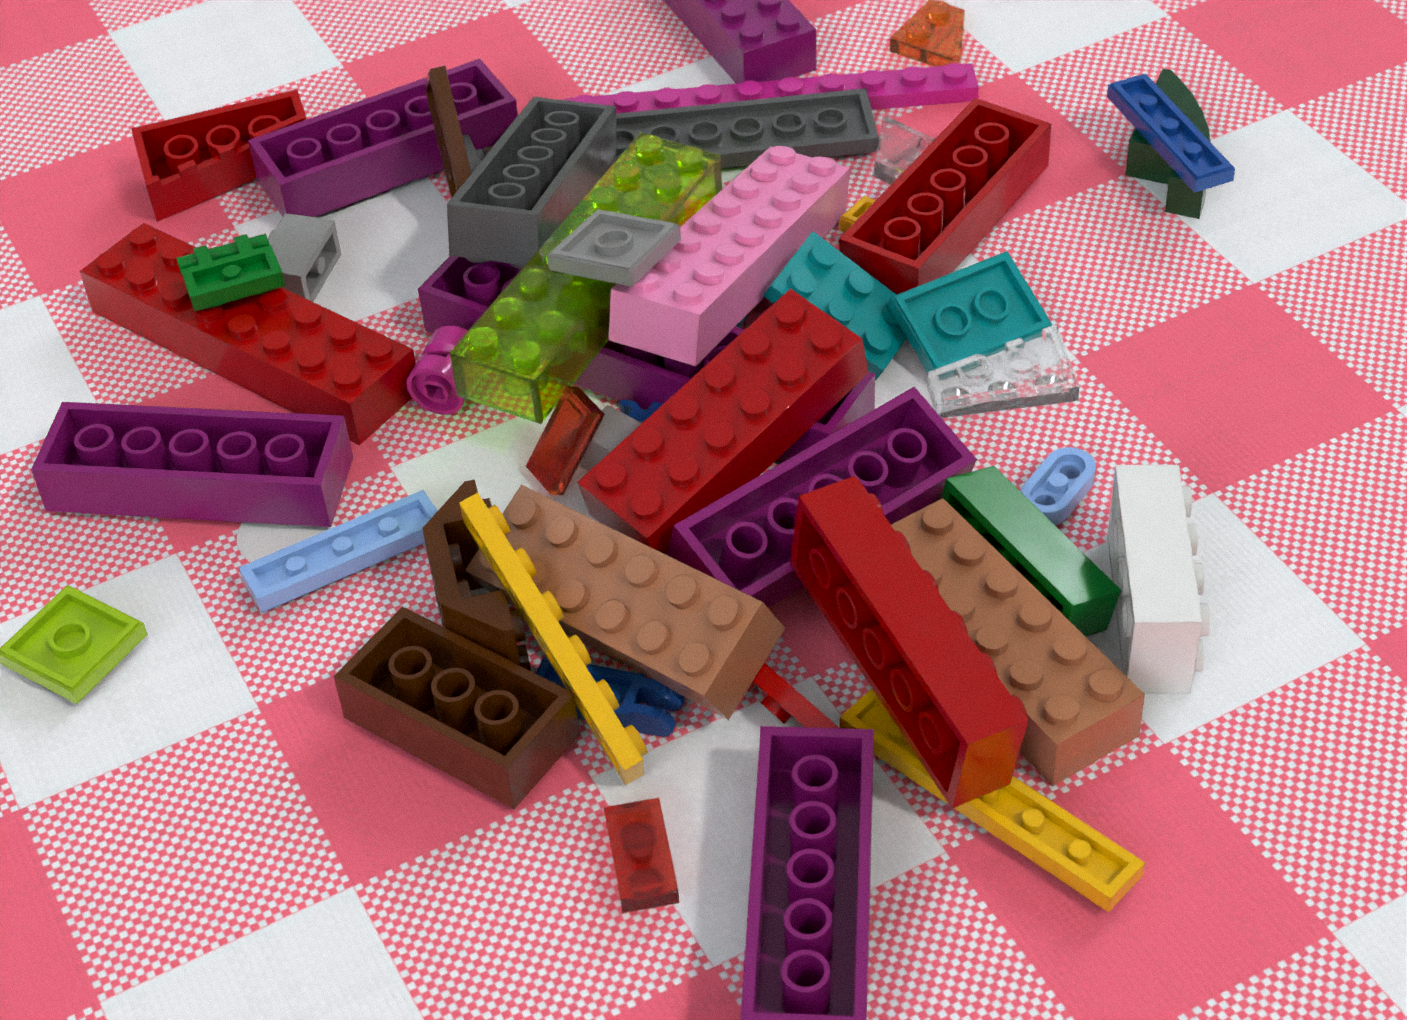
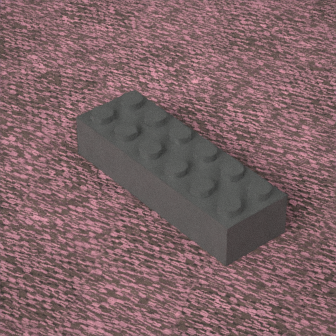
[447,97,616,269]

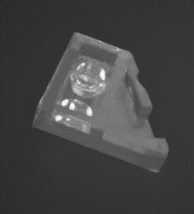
[872,116,935,186]

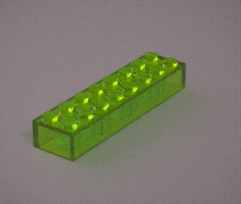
[450,132,722,424]

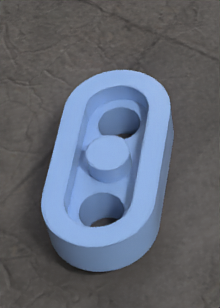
[1020,447,1096,525]

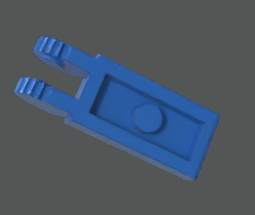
[536,656,685,738]

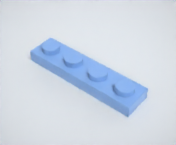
[239,490,438,613]

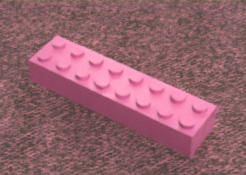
[608,146,851,366]

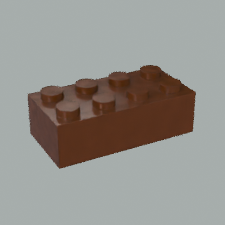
[333,606,580,809]

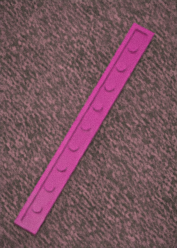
[564,63,979,114]

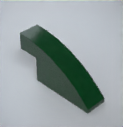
[1125,69,1211,219]

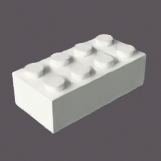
[1107,465,1210,694]

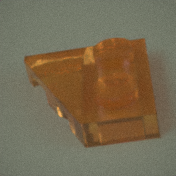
[890,0,965,67]

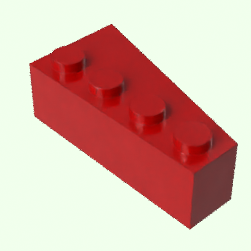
[131,89,307,222]

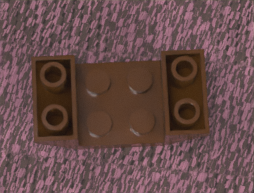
[422,479,531,671]

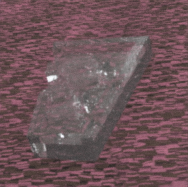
[927,324,1080,418]

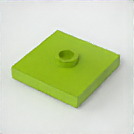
[0,585,148,704]

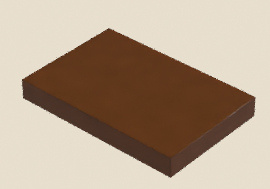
[424,66,472,198]

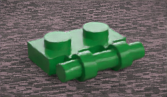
[176,233,285,311]

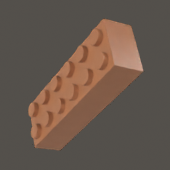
[465,485,785,720]
[891,498,1145,786]

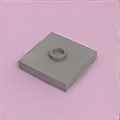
[547,209,681,287]

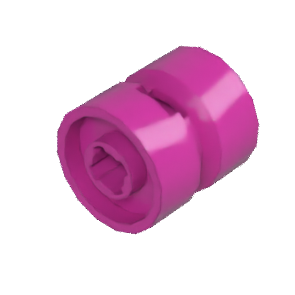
[406,325,487,415]

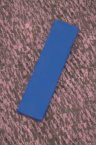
[1107,74,1235,193]

